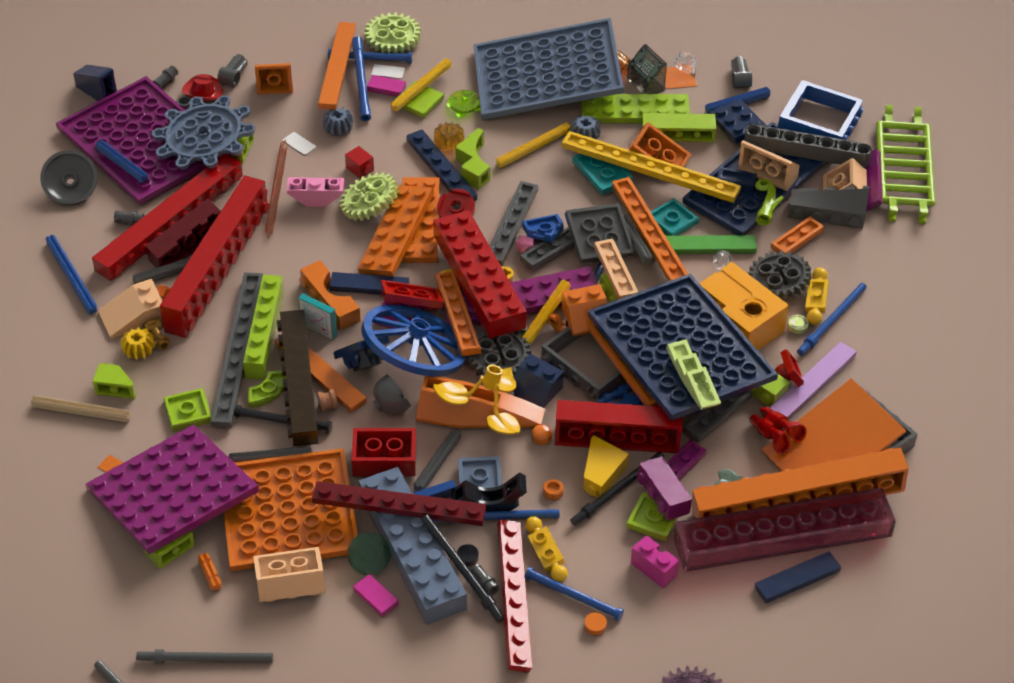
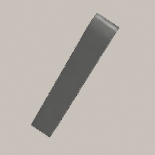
[744,124,872,168]

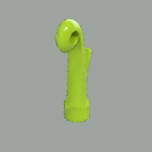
[755,179,784,226]

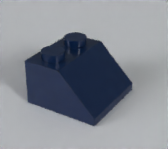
[513,353,564,408]

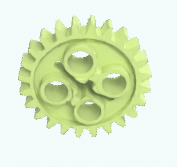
[364,12,421,54]
[339,172,399,221]

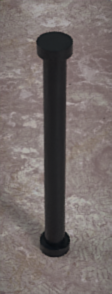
[234,405,332,434]

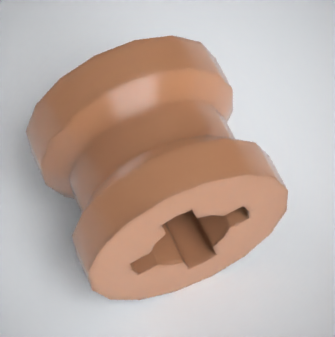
[317,389,338,412]

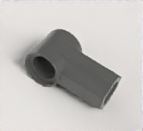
[217,54,248,86]
[731,56,752,88]

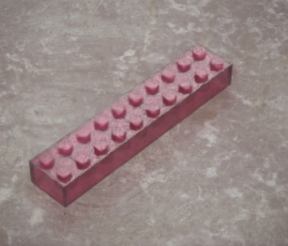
[673,487,896,572]

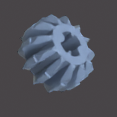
[322,107,353,136]
[570,115,601,140]

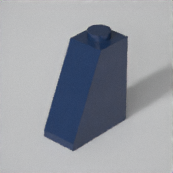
[73,65,117,101]

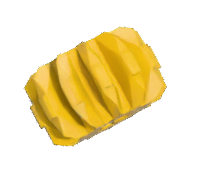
[120,327,155,361]

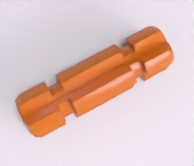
[198,553,222,591]

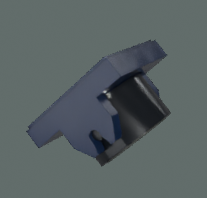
[333,336,390,372]

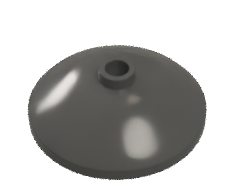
[40,150,98,205]

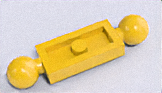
[805,267,829,325]
[525,516,568,583]

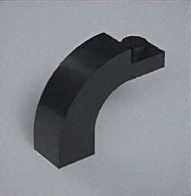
[452,472,527,511]

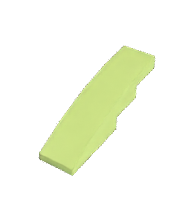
[666,339,721,410]

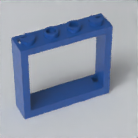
[777,80,864,140]

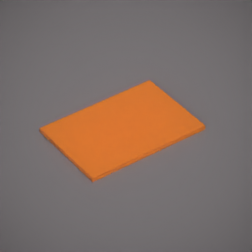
[761,378,906,471]

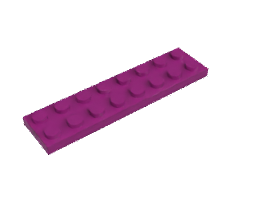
[442,266,598,326]

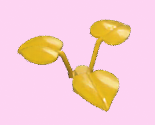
[433,365,520,435]

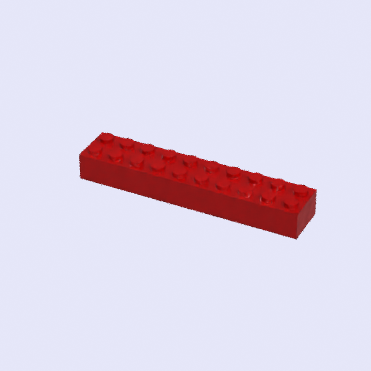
[160,175,269,338]

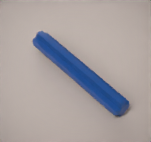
[705,87,771,114]
[95,140,148,183]

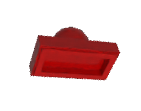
[775,349,804,388]

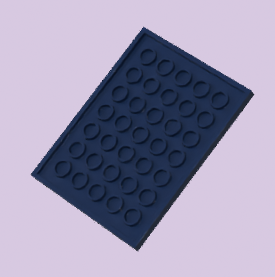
[588,273,778,421]

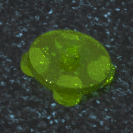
[447,90,481,118]

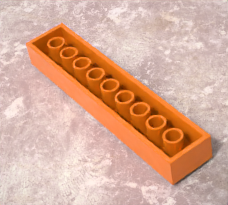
[692,447,909,534]

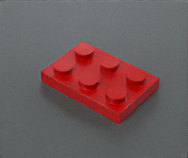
[380,280,444,310]

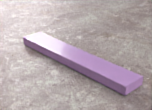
[770,342,857,420]

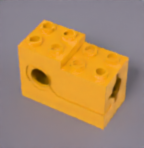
[700,262,789,350]

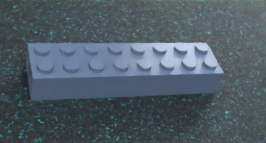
[358,467,467,625]

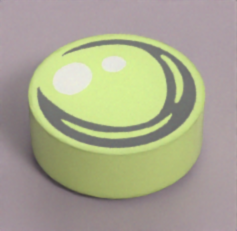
[788,315,808,334]

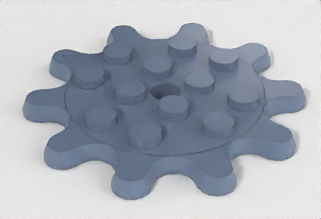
[152,95,255,170]

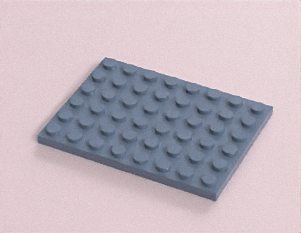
[473,18,625,120]

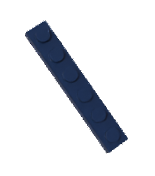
[406,129,477,201]

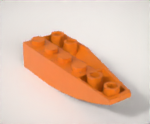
[416,376,545,428]

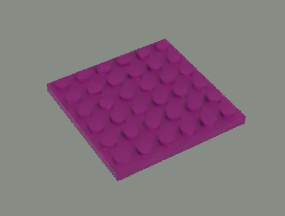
[85,424,259,555]

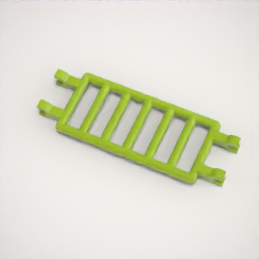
[876,105,935,224]

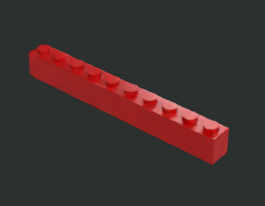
[92,154,243,281]

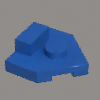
[522,214,564,242]

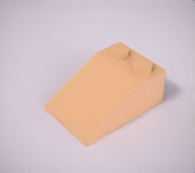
[98,279,162,339]

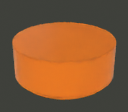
[543,479,564,500]
[584,612,607,635]

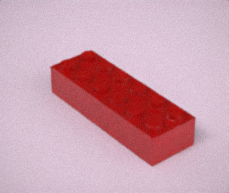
[555,400,682,454]

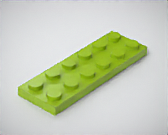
[581,94,690,123]

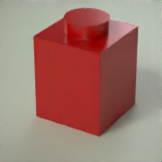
[345,146,374,179]

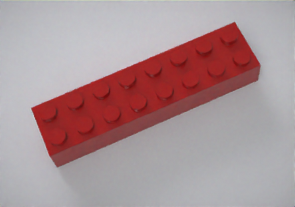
[433,210,527,339]

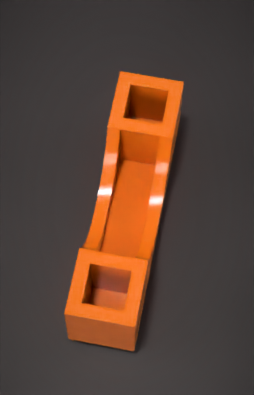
[299,260,361,331]

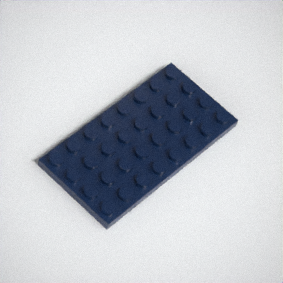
[682,122,827,235]

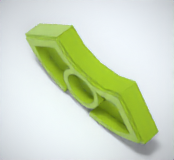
[248,371,287,408]

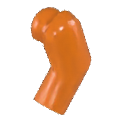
[547,313,567,333]

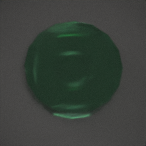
[347,532,391,575]

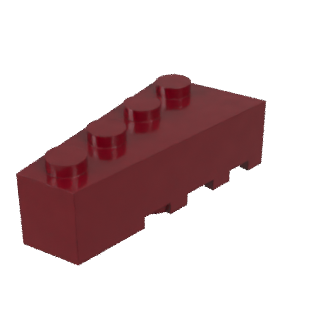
[146,199,221,268]

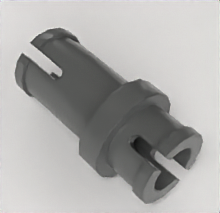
[152,65,179,89]
[114,210,145,226]
[470,564,499,596]

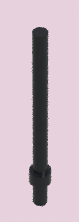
[570,451,664,526]
[421,515,504,623]

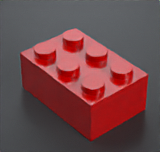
[351,428,417,476]

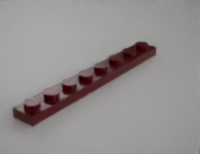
[312,481,486,526]

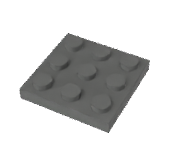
[564,203,635,263]

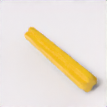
[522,280,571,345]

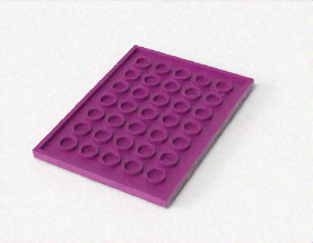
[56,76,231,205]

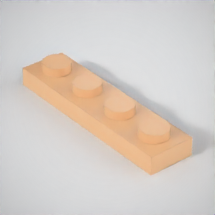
[594,239,638,299]

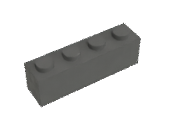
[788,186,870,228]

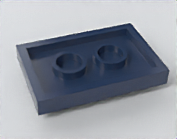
[709,99,767,143]

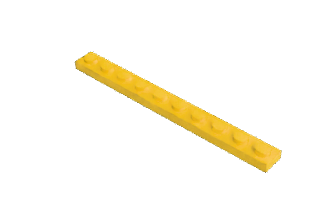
[562,131,741,203]

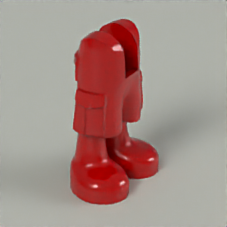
[749,407,807,455]

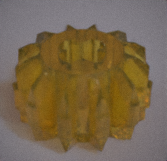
[434,121,464,151]

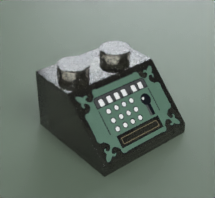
[626,44,667,94]

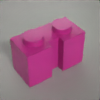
[631,535,679,588]

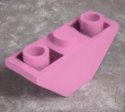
[286,177,344,207]

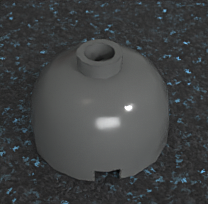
[373,374,411,415]

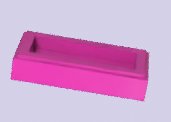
[367,75,406,97]
[353,574,399,617]

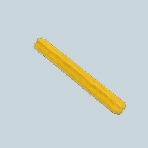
[390,58,452,112]
[496,122,571,168]

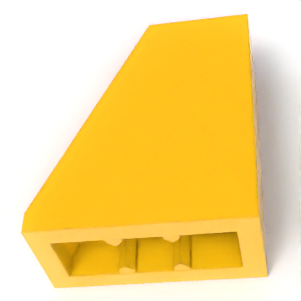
[583,435,629,498]

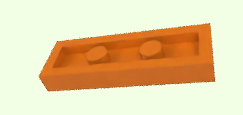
[771,216,824,254]

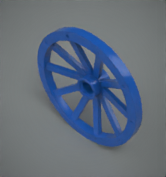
[361,305,466,377]

